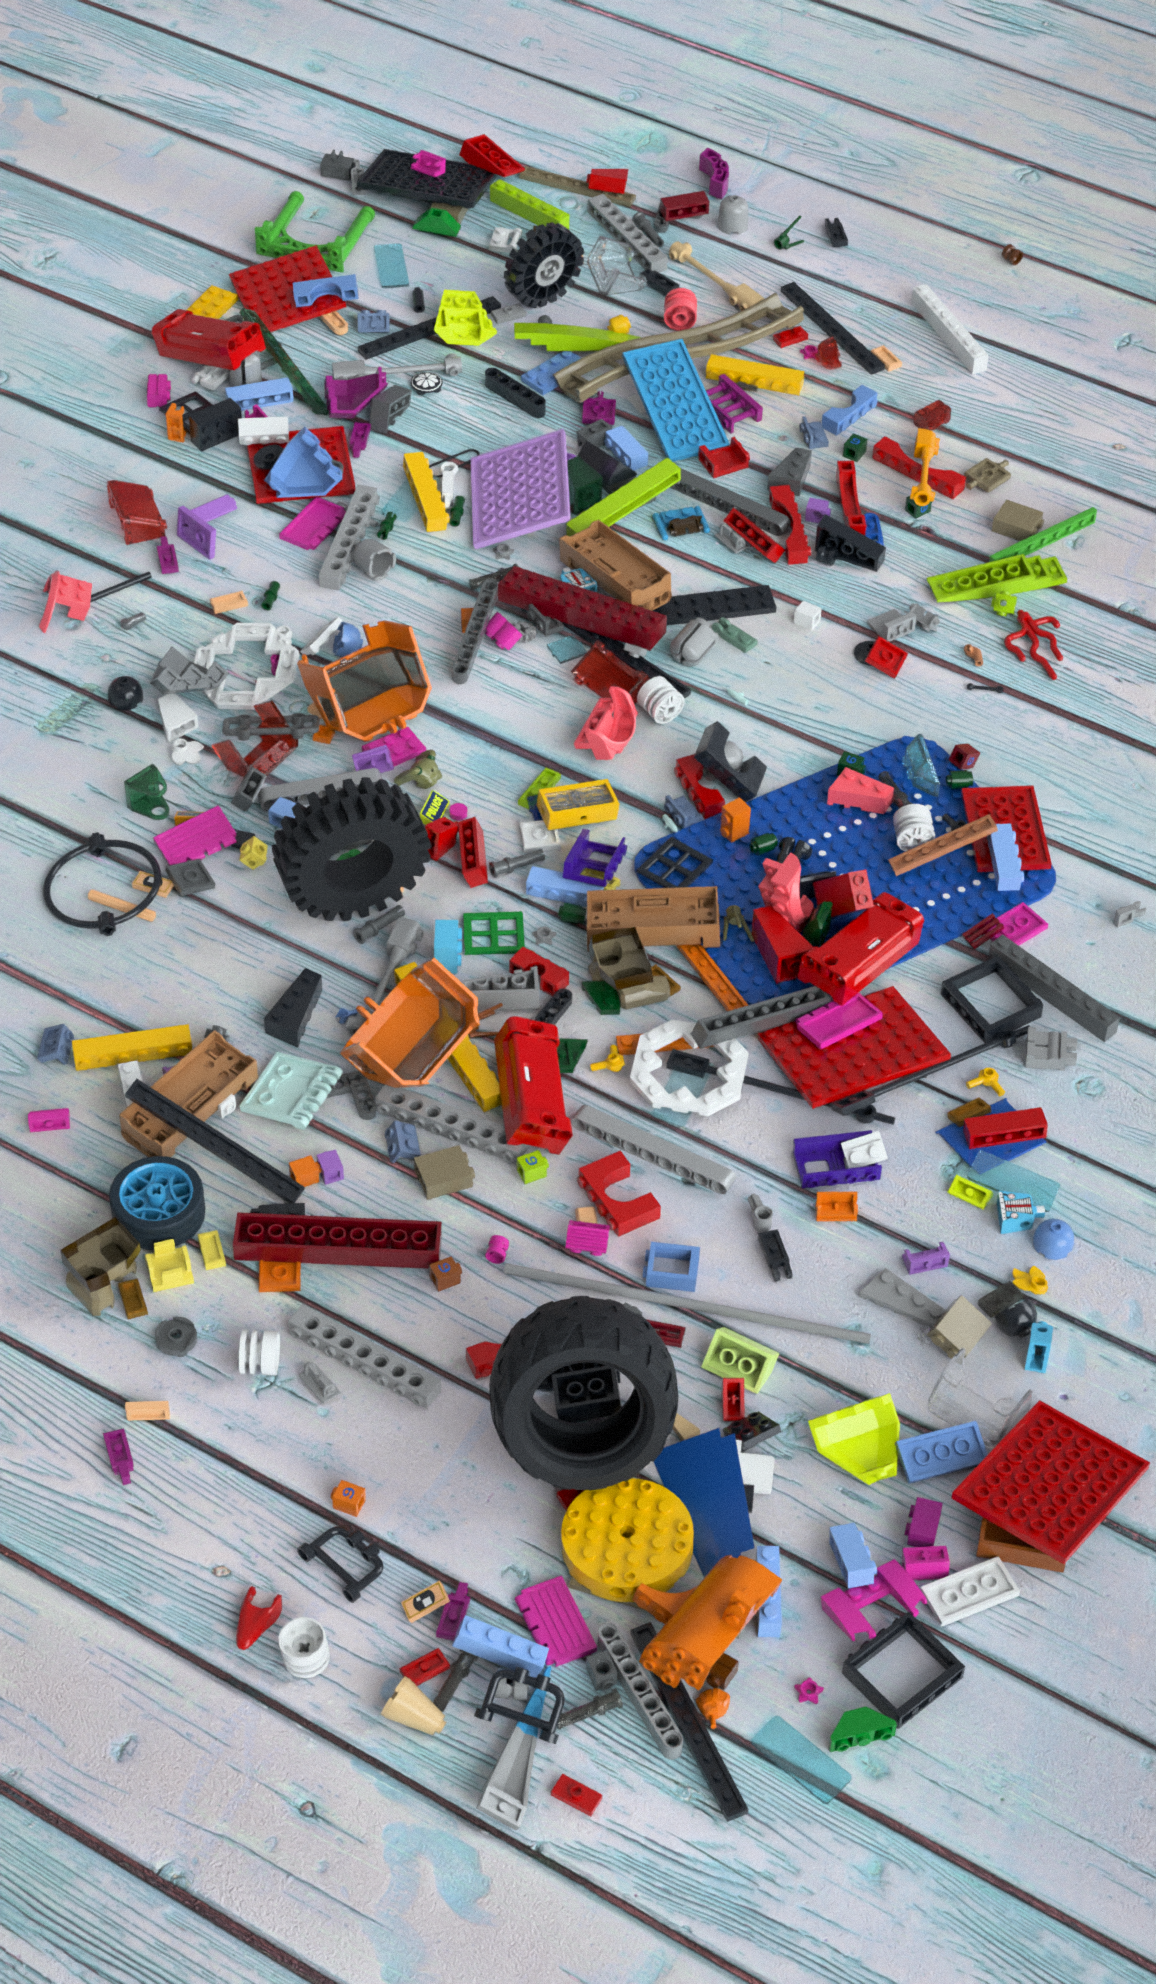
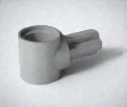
[748,1194,773,1232]

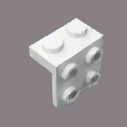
[736,1440,775,1494]

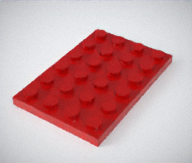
[961,785,1052,872]

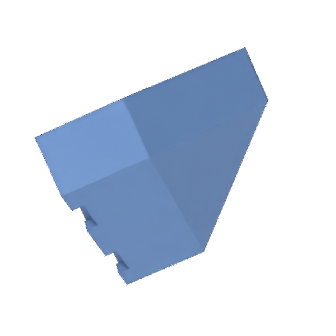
[264,427,343,498]

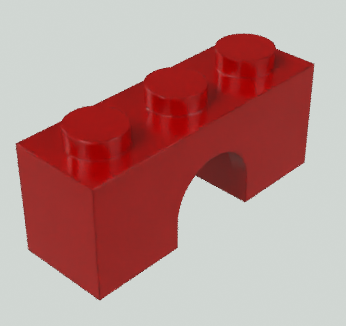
[509,947,569,996]

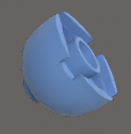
[333,622,363,657]
[1033,1218,1074,1260]

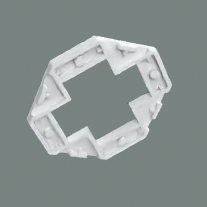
[194,623,300,710]
[630,1020,749,1116]

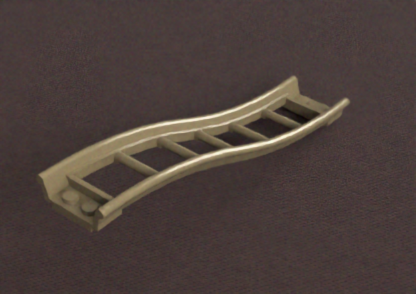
[553,293,804,404]

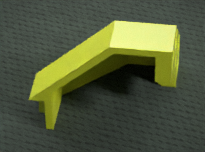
[808,1393,900,1485]

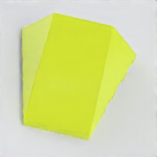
[434,290,497,346]

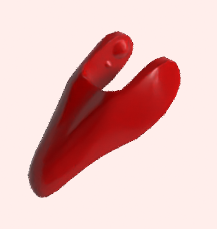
[236,1586,282,1650]

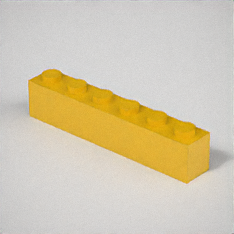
[706,354,805,396]
[403,452,449,532]
[72,1024,192,1071]

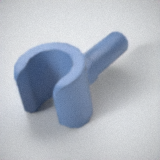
[335,1008,358,1024]

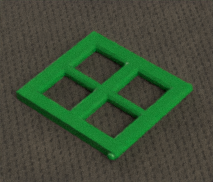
[463,911,525,955]

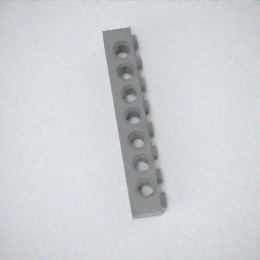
[587,194,668,273]
[319,485,380,590]
[375,1084,528,1164]
[288,1304,441,1409]

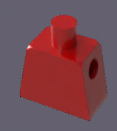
[425,817,459,861]

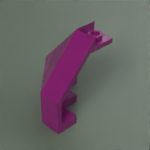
[324,367,388,418]

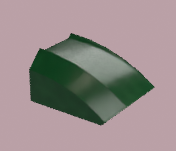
[802,901,833,947]

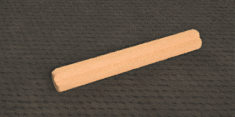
[88,889,156,922]

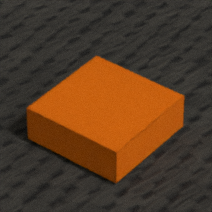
[313,725,335,744]

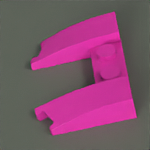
[821,1559,927,1641]

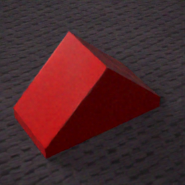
[721,1378,745,1421]

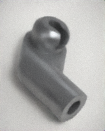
[120,612,146,630]

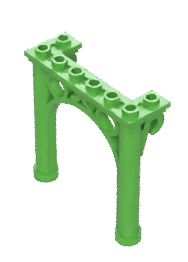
[255,191,375,273]

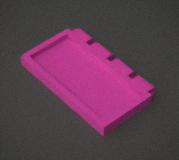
[279,496,346,550]
[153,805,236,866]
[796,993,882,1049]
[514,1575,597,1667]

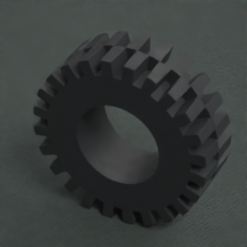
[272,777,431,921]

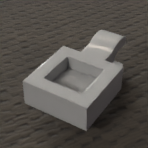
[624,643,647,658]
[1114,901,1146,928]

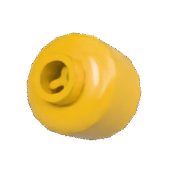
[607,314,631,334]

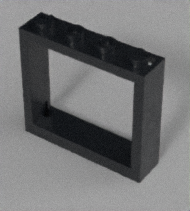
[940,956,1043,1043]
[842,1612,965,1729]

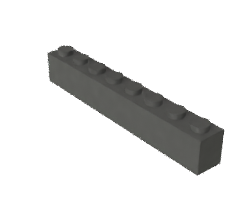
[988,934,1120,1042]
[690,986,831,1049]

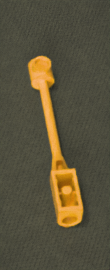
[910,428,940,506]

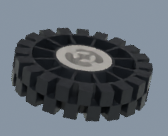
[504,222,584,308]

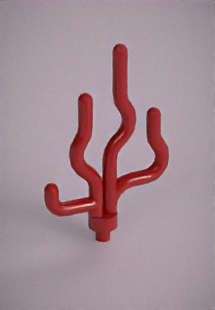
[1004,610,1064,680]

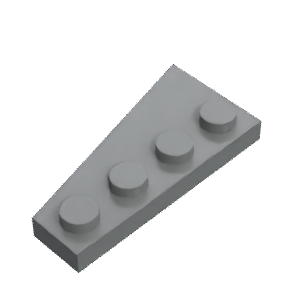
[859,1268,946,1328]

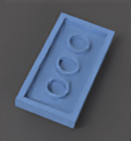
[521,351,581,395]
[895,1421,988,1484]

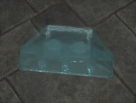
[902,733,940,797]

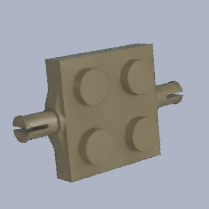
[964,458,1011,493]

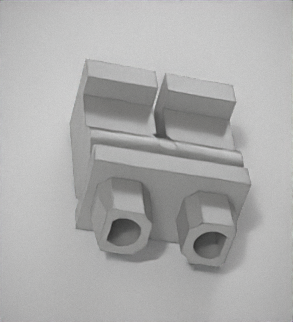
[1025,1027,1077,1071]

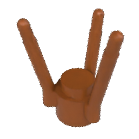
[460,1003,503,1038]

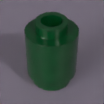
[946,770,973,789]
[749,833,778,856]
[558,903,587,924]

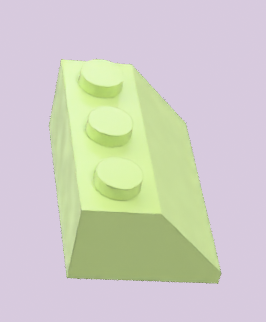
[701,1327,779,1394]

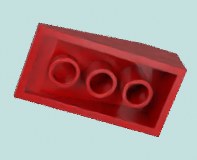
[459,134,525,177]

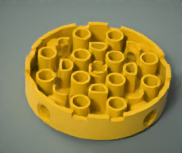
[561,1478,694,1602]

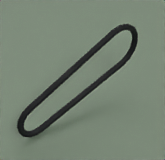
[429,449,480,478]

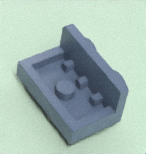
[385,1120,421,1163]

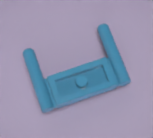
[652,506,710,540]

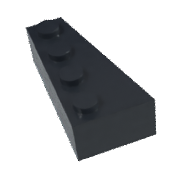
[815,514,886,572]
[264,968,322,1048]

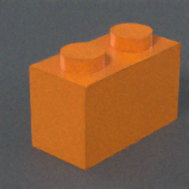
[720,797,751,843]

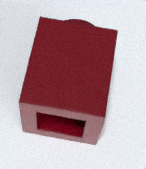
[948,743,980,770]

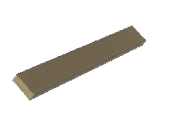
[519,166,636,207]

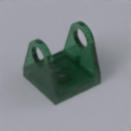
[124,764,170,820]

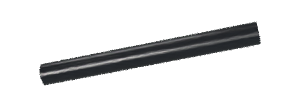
[90,572,152,603]

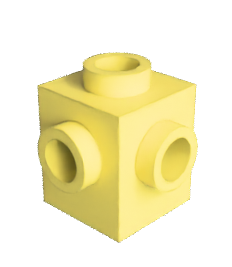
[239,836,268,870]

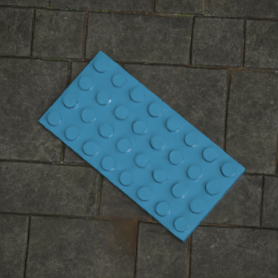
[622,339,730,462]

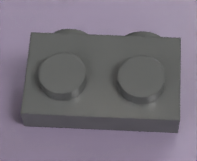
[527,604,564,637]

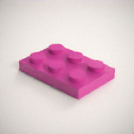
[362,727,426,767]

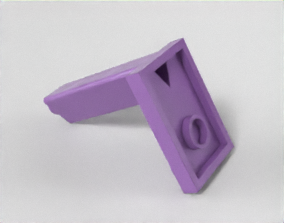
[177,494,237,560]

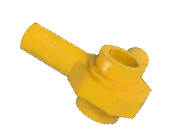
[590,1045,625,1072]
[966,1067,1005,1096]

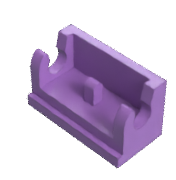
[352,745,394,773]
[902,1242,950,1275]

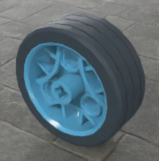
[109,1156,206,1250]

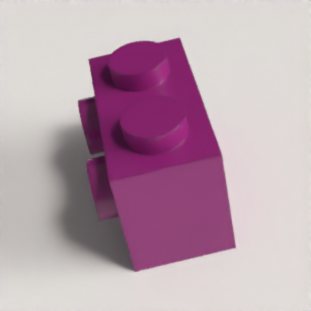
[904,1497,943,1547]

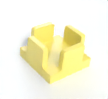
[144,1239,194,1292]

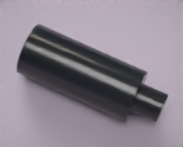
[412,287,425,313]

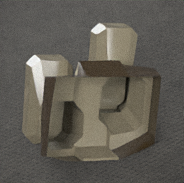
[588,927,670,1010]
[60,1217,141,1316]

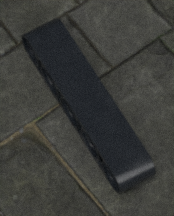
[485,368,546,418]

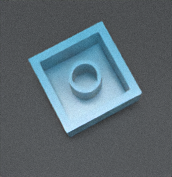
[434,920,462,974]

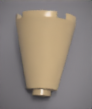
[381,1676,447,1735]

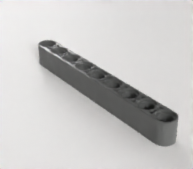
[670,468,791,536]

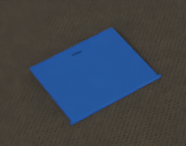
[935,1098,1046,1176]

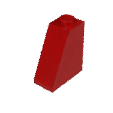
[586,169,629,194]

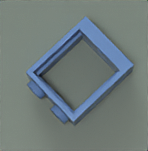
[643,1242,700,1292]

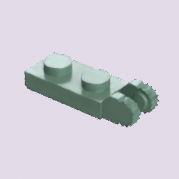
[711,617,758,653]

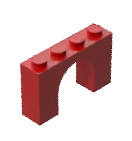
[577,1150,661,1237]

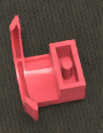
[39,570,92,633]

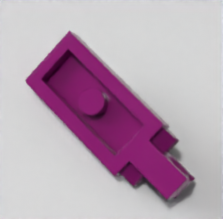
[350,422,371,458]
[157,536,179,574]
[103,1428,134,1485]
[436,1582,470,1641]

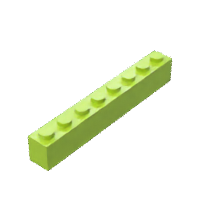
[566,458,681,537]

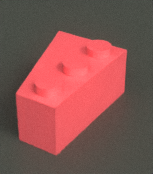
[827,768,894,814]

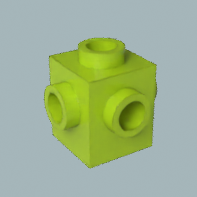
[991,591,1017,617]

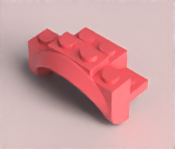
[573,686,638,760]
[758,853,814,932]

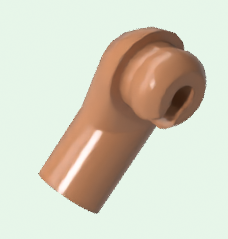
[964,644,983,666]

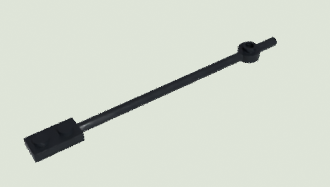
[831,1025,1030,1116]
[666,1049,896,1125]

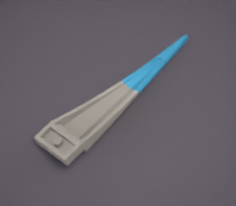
[476,1666,551,1830]

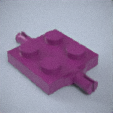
[582,391,616,425]

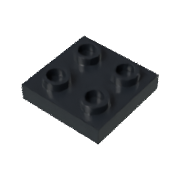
[723,1411,781,1453]

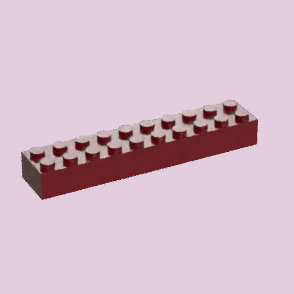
[498,566,667,651]
[233,1212,442,1269]

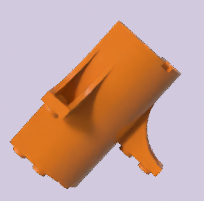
[632,1555,782,1690]

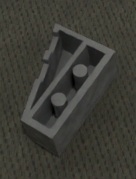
[369,385,412,434]
[767,448,812,496]

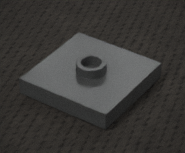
[165,859,215,896]

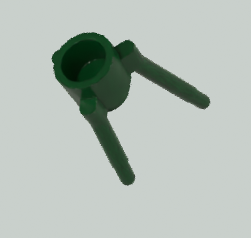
[774,215,804,250]

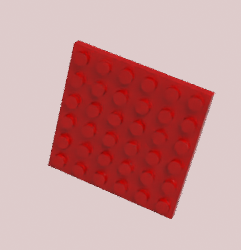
[229,245,346,334]
[247,426,356,504]

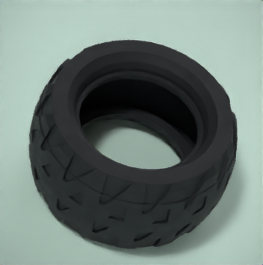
[489,1296,679,1491]

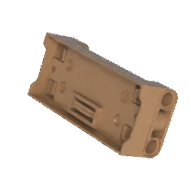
[559,520,672,611]
[587,886,720,952]
[119,1030,259,1157]

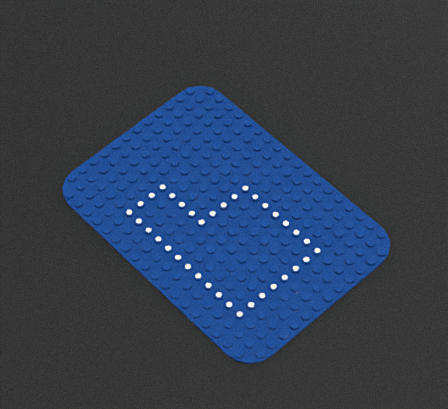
[634,736,1056,1005]

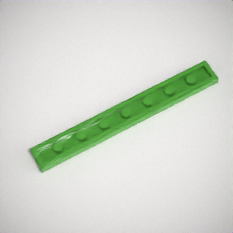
[989,507,1097,562]

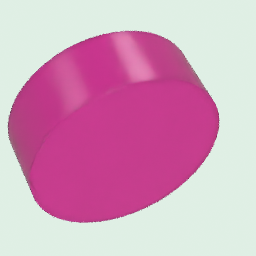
[449,803,468,821]

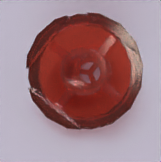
[815,336,842,370]

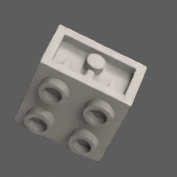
[867,609,916,642]

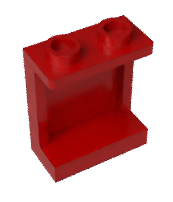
[698,437,750,479]

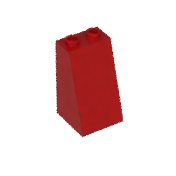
[813,869,874,918]
[751,905,813,983]

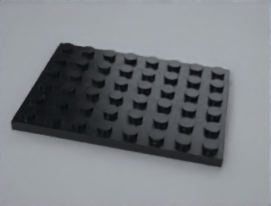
[357,149,498,209]

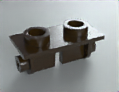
[667,515,703,537]

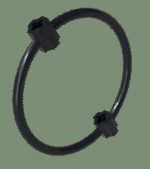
[43,832,161,936]

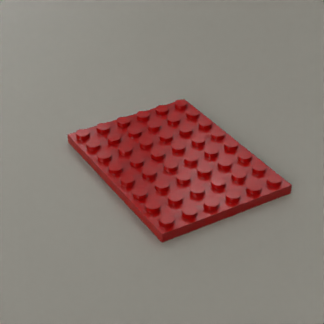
[758,986,951,1109]
[951,1400,1150,1564]

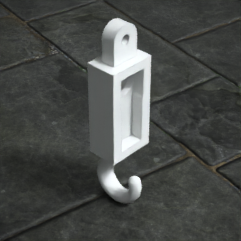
[439,462,458,509]

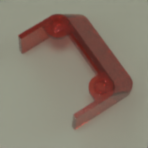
[211,700,299,777]

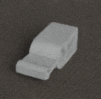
[351,159,366,195]

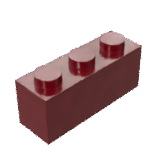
[660,191,710,221]

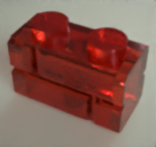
[913,399,951,430]

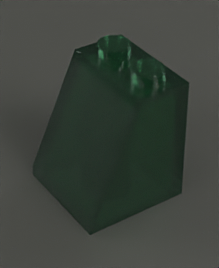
[567,456,602,515]

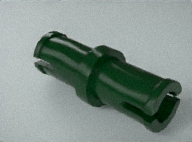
[449,496,465,527]
[377,512,397,540]
[261,581,280,610]

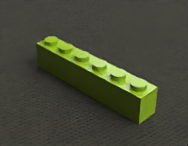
[490,179,570,229]

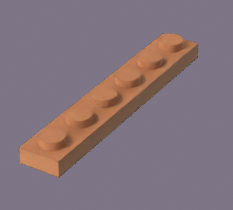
[888,814,998,876]

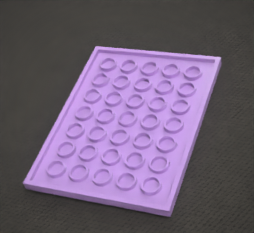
[471,429,571,549]

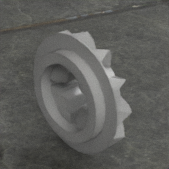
[512,621,537,642]

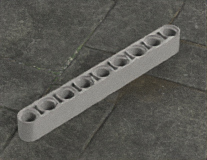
[571,1105,736,1194]

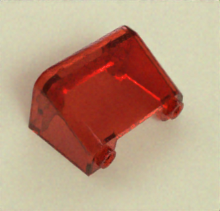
[106,480,167,545]
[571,640,650,704]

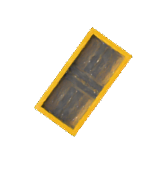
[537,779,619,830]

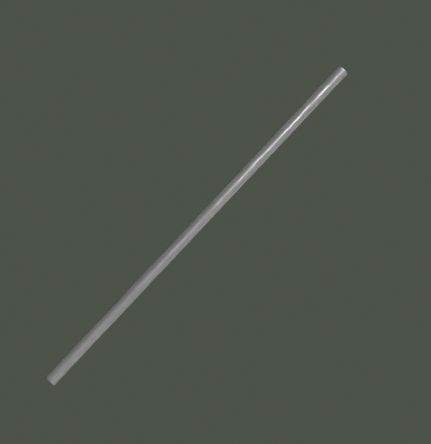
[504,1263,871,1344]

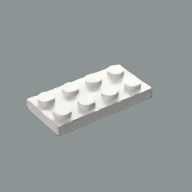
[920,1556,1020,1627]

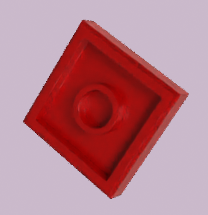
[865,636,908,679]

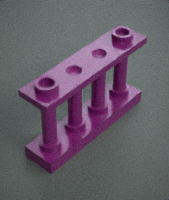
[706,374,763,434]

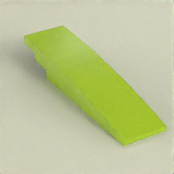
[514,323,641,351]
[926,554,1067,602]

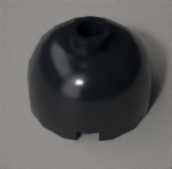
[108,676,143,710]
[994,1300,1037,1338]

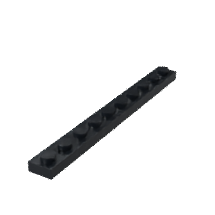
[781,282,885,375]
[358,296,501,360]
[560,621,691,699]
[125,1078,305,1203]
[630,1622,749,1822]

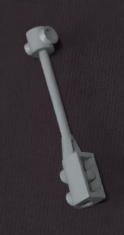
[332,353,462,380]
[347,917,424,1035]

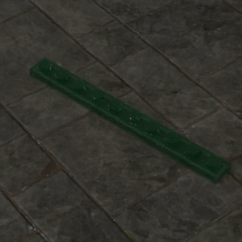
[240,308,329,415]

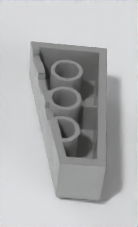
[461,966,539,1011]

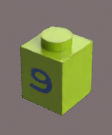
[517,1150,549,1184]

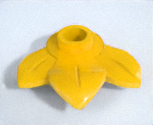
[1012,1266,1048,1295]

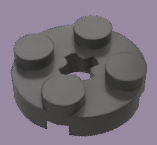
[155,1316,198,1357]

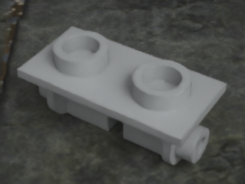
[714,523,749,554]
[904,603,940,632]
[299,1362,341,1404]

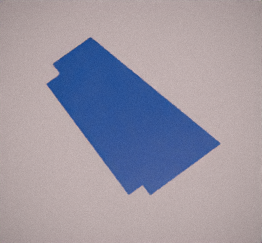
[654,1428,754,1577]

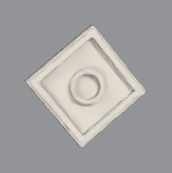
[519,820,561,853]

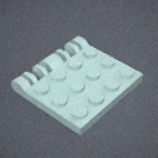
[239,1052,343,1130]

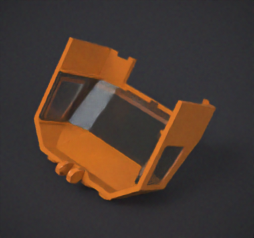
[297,620,432,742]
[340,958,480,1088]

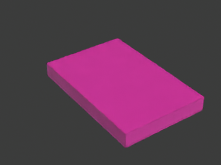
[987,902,1048,945]

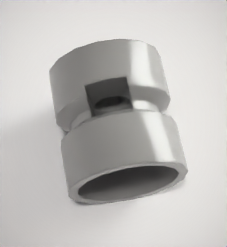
[495,1668,530,1701]

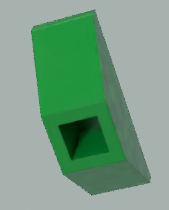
[413,207,461,237]
[829,1706,897,1752]

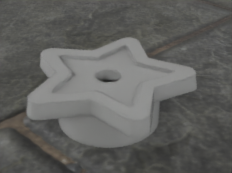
[493,544,514,560]
[532,926,556,945]

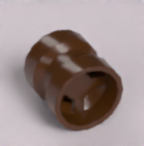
[1002,244,1023,265]

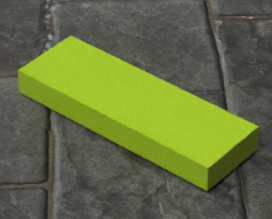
[518,767,561,811]

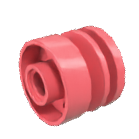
[664,288,697,331]

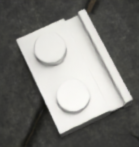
[841,1131,888,1168]

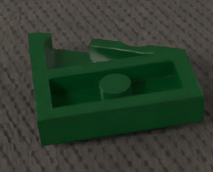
[581,981,620,1015]
[557,1038,588,1073]

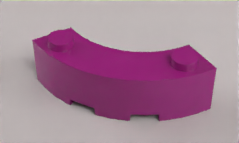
[699,147,729,199]

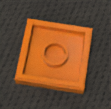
[259,1260,301,1292]

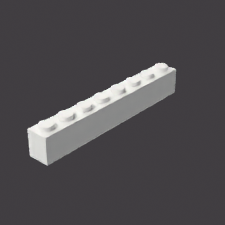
[911,284,988,374]

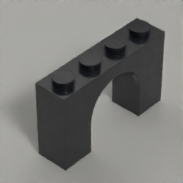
[694,721,767,802]

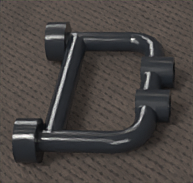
[297,1526,384,1603]
[474,1666,565,1744]

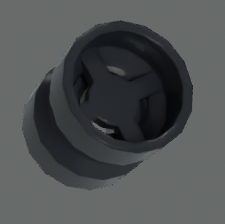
[816,545,838,566]

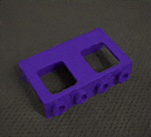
[562,829,627,887]
[792,1130,882,1189]

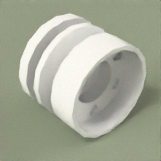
[637,676,684,724]
[893,804,935,852]
[237,1329,280,1376]
[278,1617,330,1678]

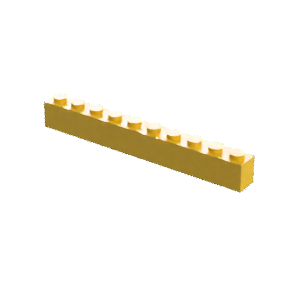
[394,962,502,1112]

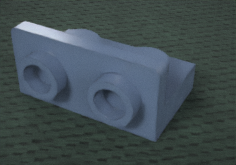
[357,310,390,333]
[799,416,829,449]
[664,795,703,829]
[37,1023,74,1065]

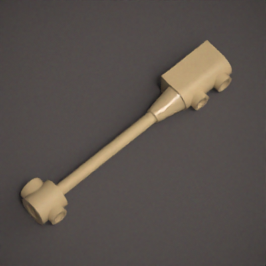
[669,241,764,311]

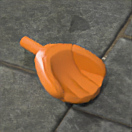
[695,1688,730,1729]

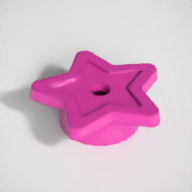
[800,345,821,359]
[794,1677,824,1704]

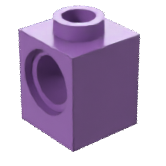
[805,498,831,523]
[317,1149,344,1185]

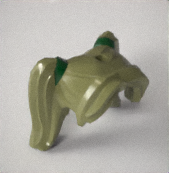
[394,749,443,789]

